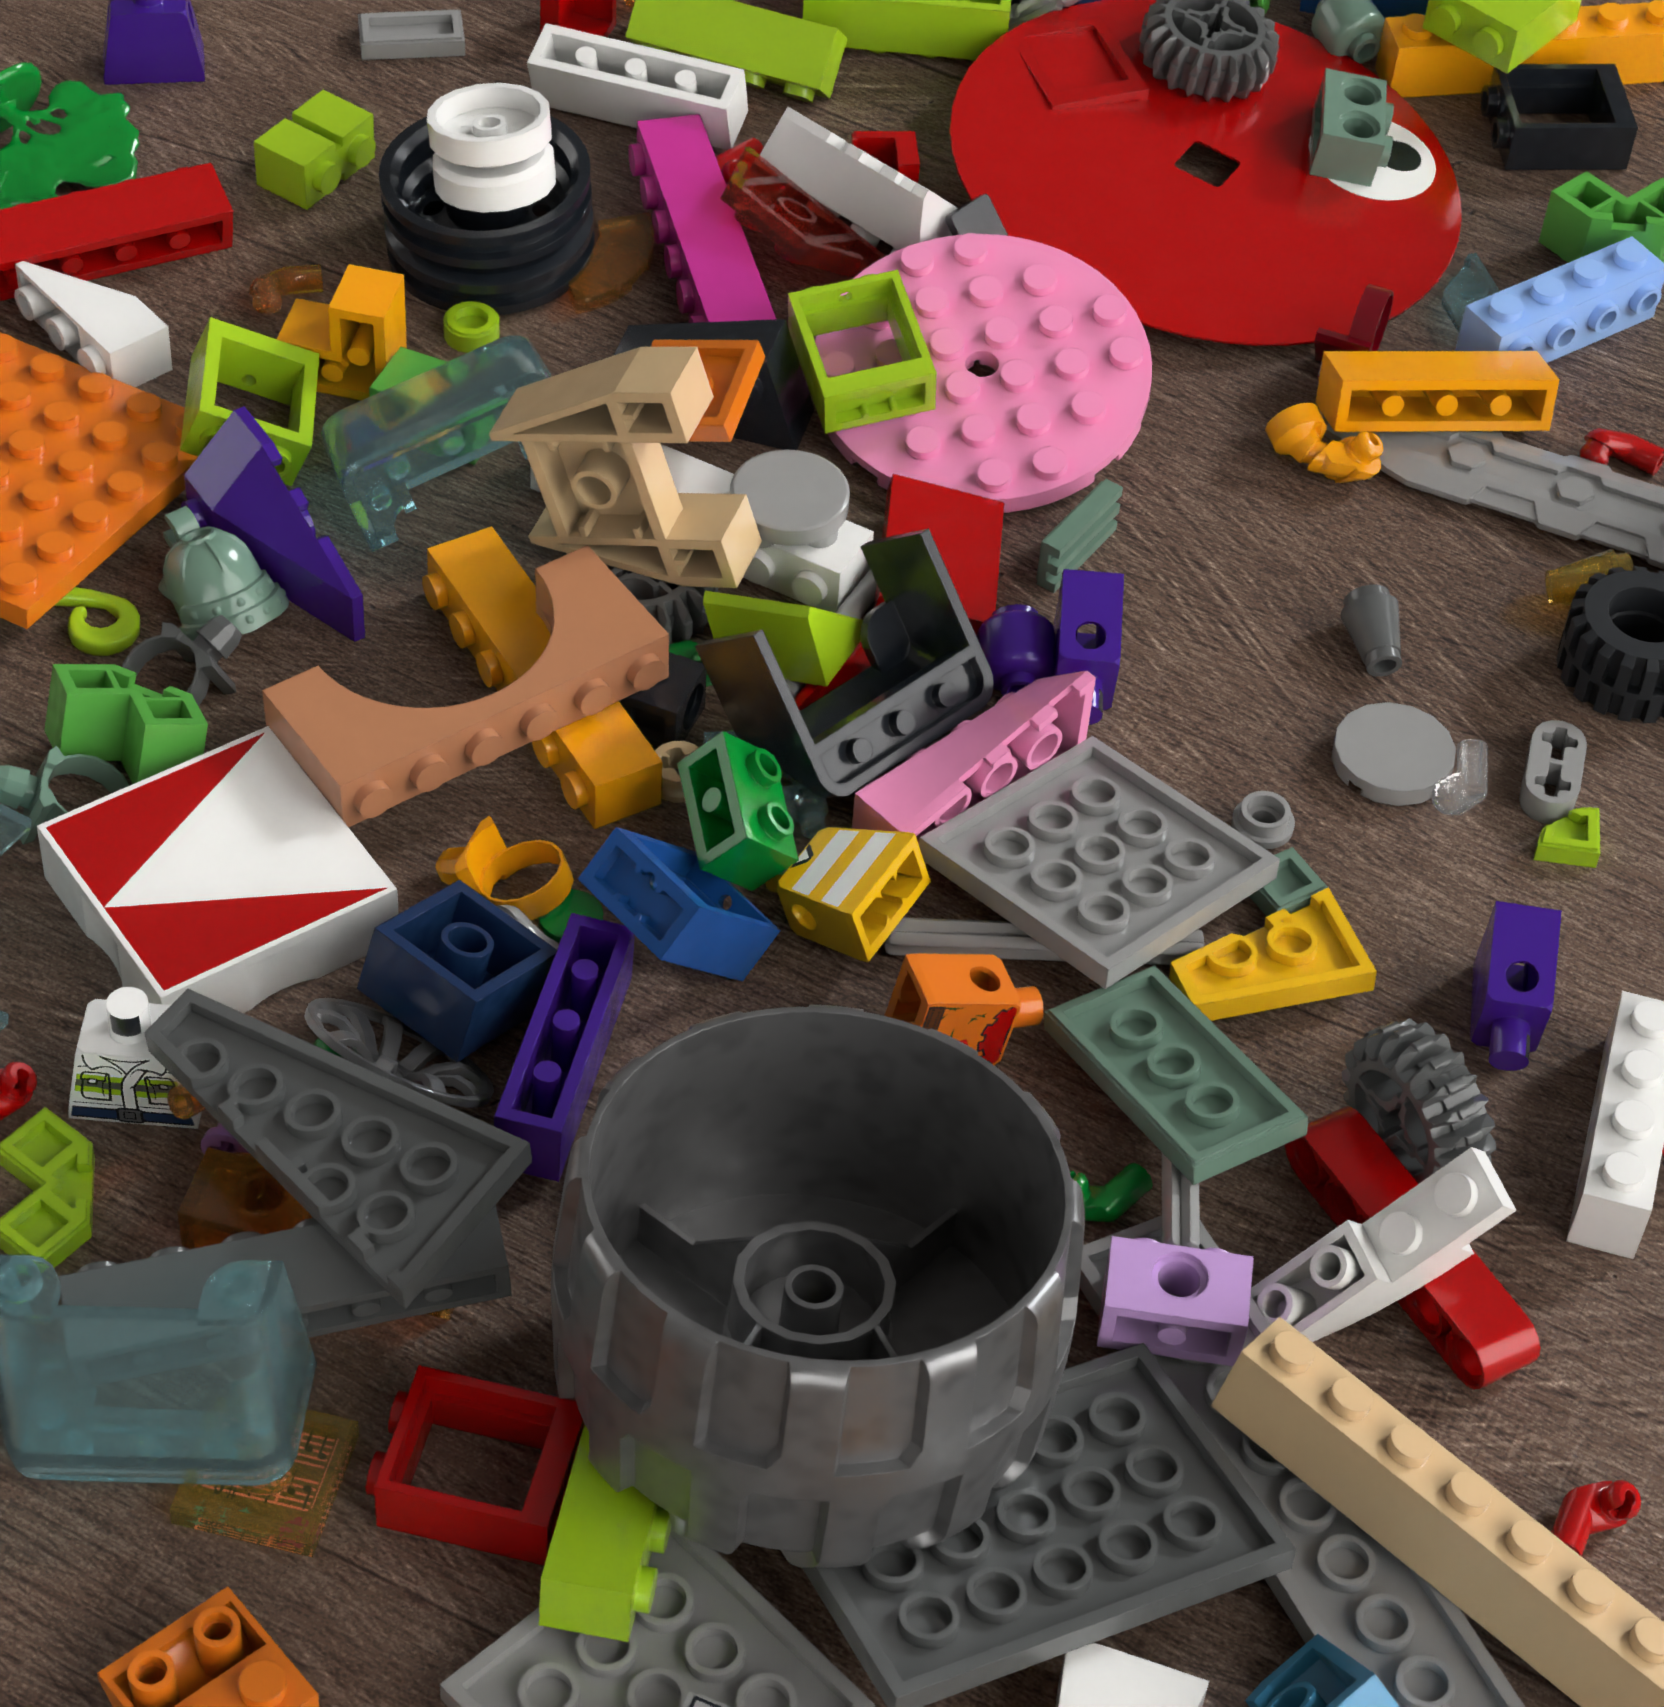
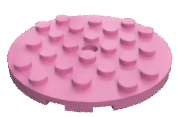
[815,233,1152,513]

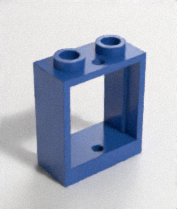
[578,827,781,982]

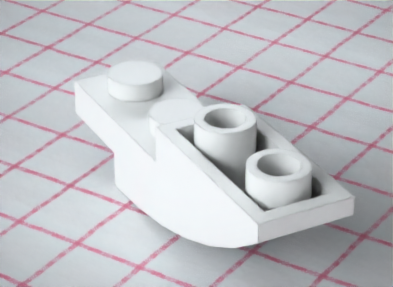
[1251,1147,1517,1342]

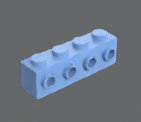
[1455,236,1664,363]

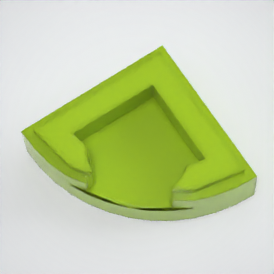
[1534,807,1600,868]

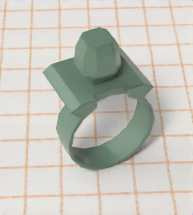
[0,746,129,845]

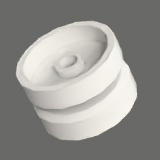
[427,83,556,213]

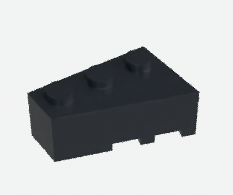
[613,319,815,450]

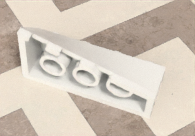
[755,107,958,254]

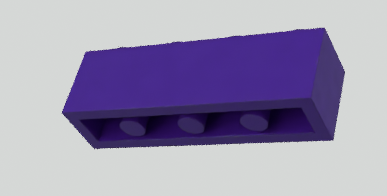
[494,913,635,1182]

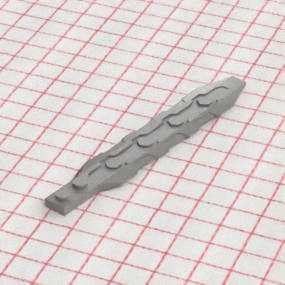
[1324,423,1664,569]

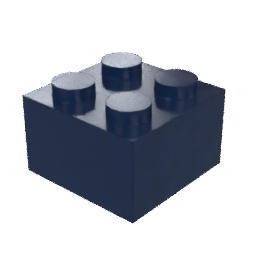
[357,880,557,1062]

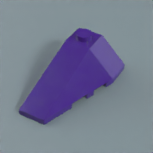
[181,406,365,642]

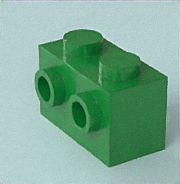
[677,731,799,891]

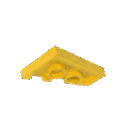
[1169,887,1377,1021]

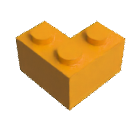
[277,264,407,402]

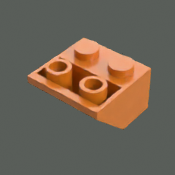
[97,1586,319,1707]

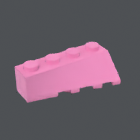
[852,671,1096,864]

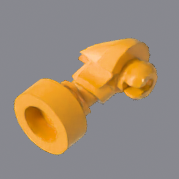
[1265,403,1383,483]

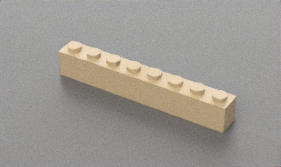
[1211,1317,1664,1707]

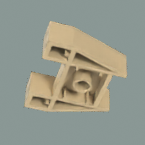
[489,347,762,588]

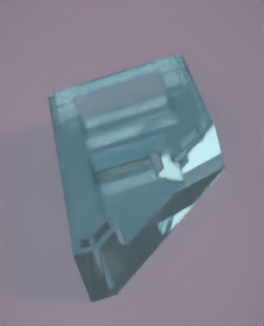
[1441,253,1500,332]

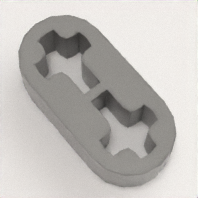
[1519,720,1587,824]

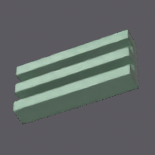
[1036,479,1123,593]

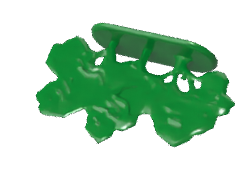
[0,62,140,209]

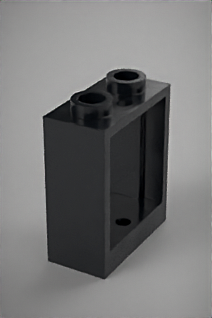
[1481,64,1638,170]

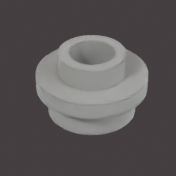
[1231,791,1295,849]

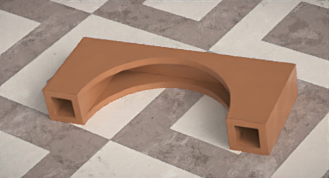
[262,545,669,828]

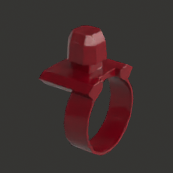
[1315,284,1394,383]

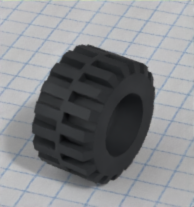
[1556,566,1664,723]

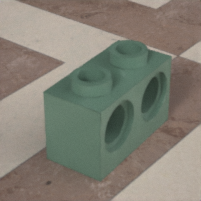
[1309,68,1394,187]

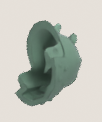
[158,506,289,641]

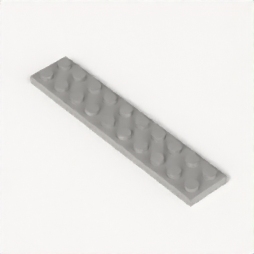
[1079,1215,1525,1707]

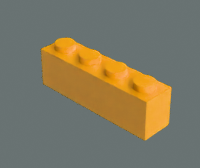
[1315,351,1560,432]

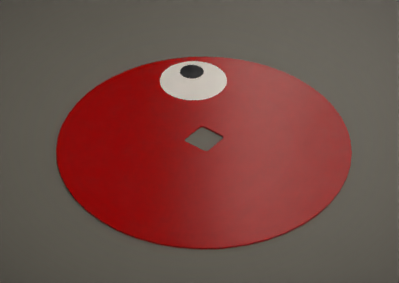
[950,0,1462,346]

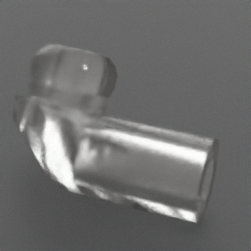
[1431,739,1488,816]

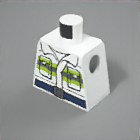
[68,987,203,1129]

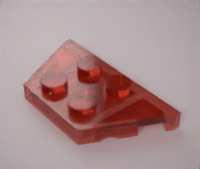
[720,147,885,278]

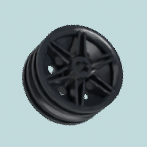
[379,116,595,315]

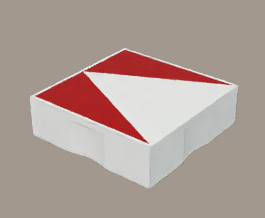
[37,726,399,1013]

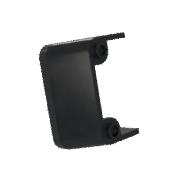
[695,528,994,798]

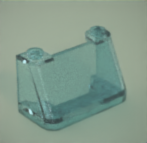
[321,335,553,552]
[0,1255,317,1486]

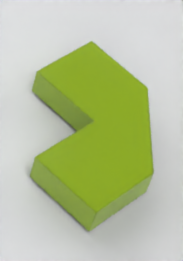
[0,1107,95,1280]

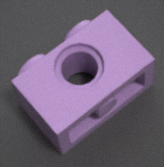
[1097,1236,1253,1366]

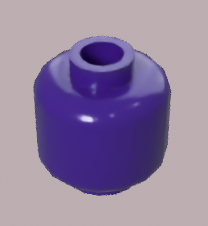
[977,604,1055,696]

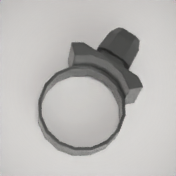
[122,615,242,706]

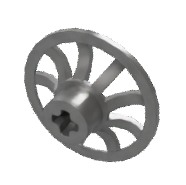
[304,998,494,1108]

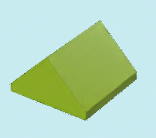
[703,591,863,687]

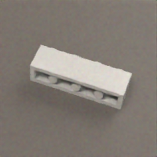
[527,23,748,150]
[1566,991,1664,1259]

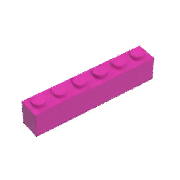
[628,114,776,323]

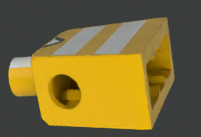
[765,827,931,962]

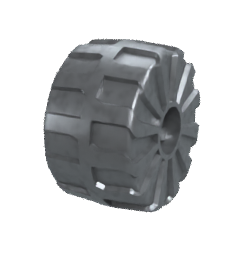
[551,1005,1085,1568]

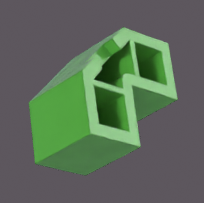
[1539,171,1664,263]
[44,664,208,784]

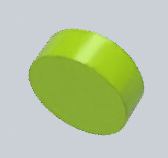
[443,301,500,353]

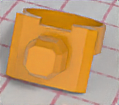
[436,815,574,921]

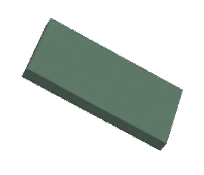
[1044,965,1308,1185]

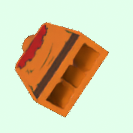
[884,953,1044,1065]

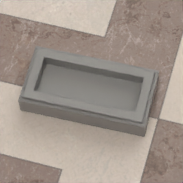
[358,9,465,60]

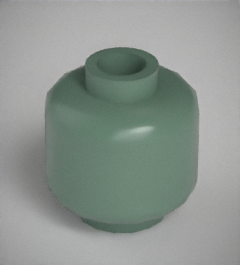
[1311,0,1385,63]

